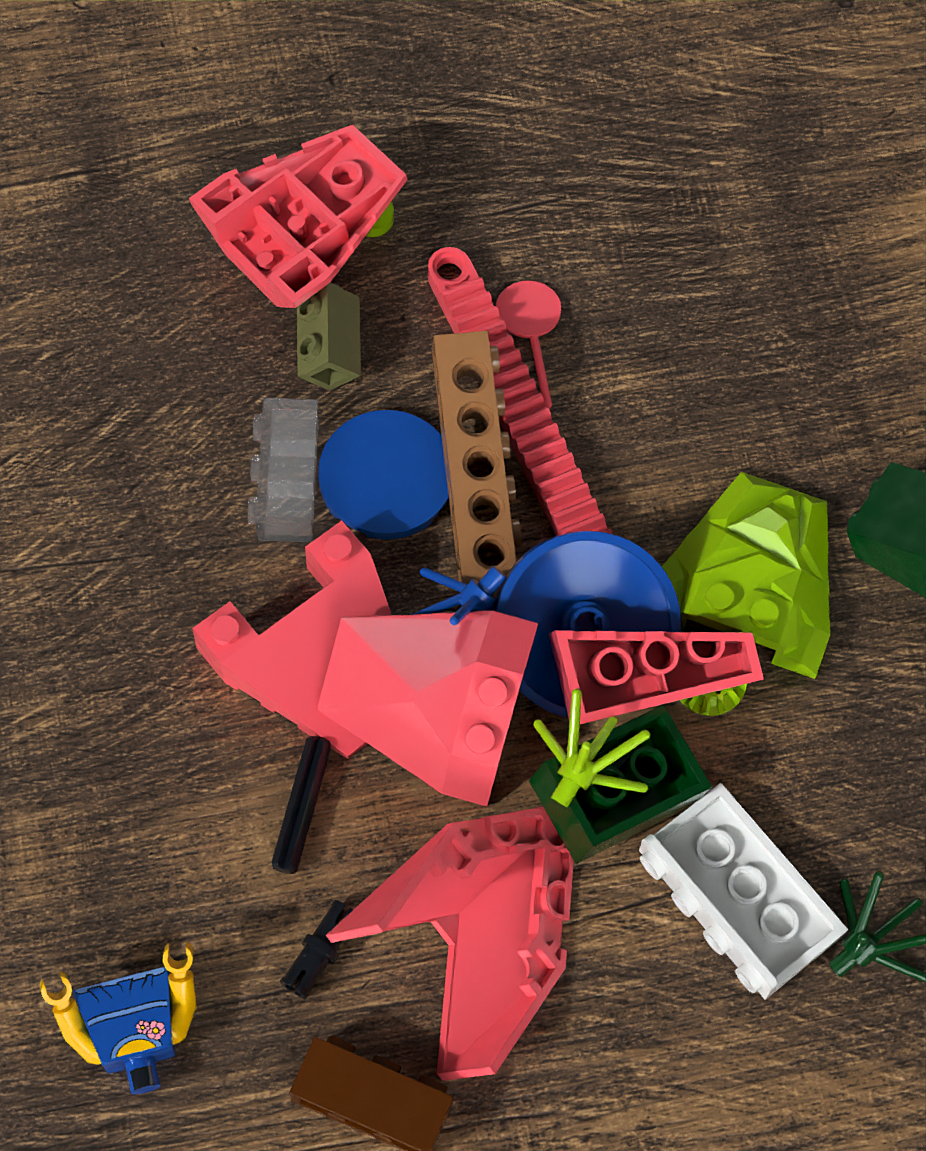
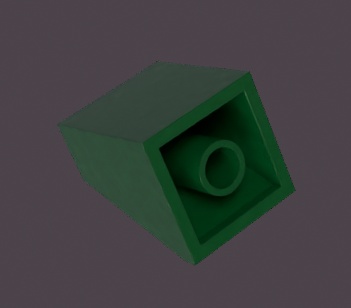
[846,462,926,598]

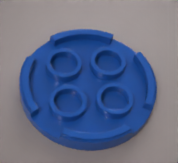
[319,410,449,540]

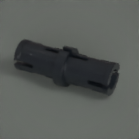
[280,900,353,999]

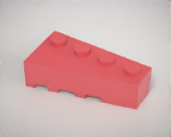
[548,630,764,724]

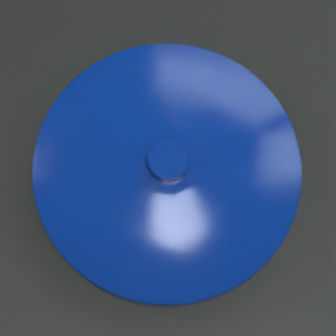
[494,531,681,718]

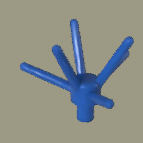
[411,566,507,625]

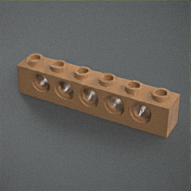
[432,331,521,607]

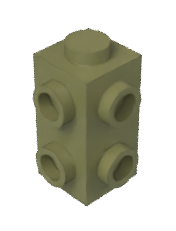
[297,283,361,391]

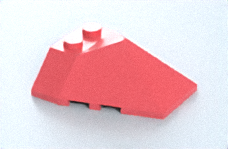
[189,124,407,308]
[317,610,538,806]

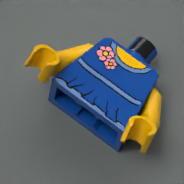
[39,942,197,1095]

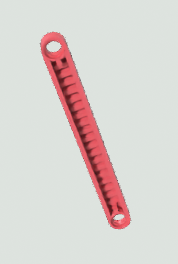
[428,247,613,535]

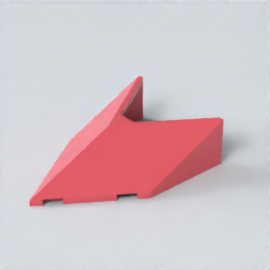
[326,806,574,1081]

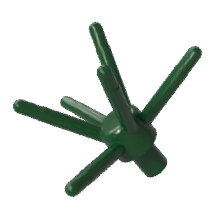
[829,871,926,983]

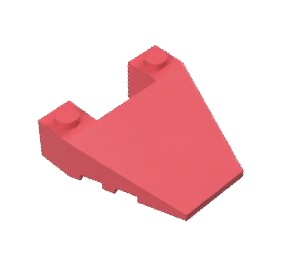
[192,520,392,759]

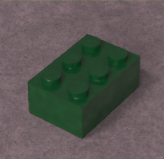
[529,704,712,864]

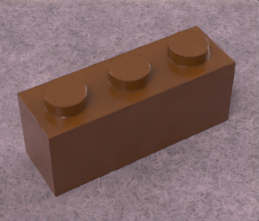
[289,1036,453,1151]

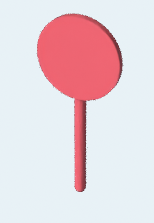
[496,281,561,409]

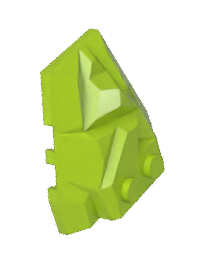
[661,472,830,679]

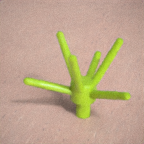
[533,689,650,808]

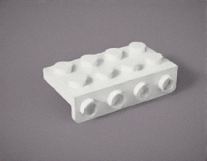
[639,783,848,1000]

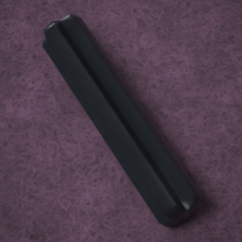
[272,736,331,874]

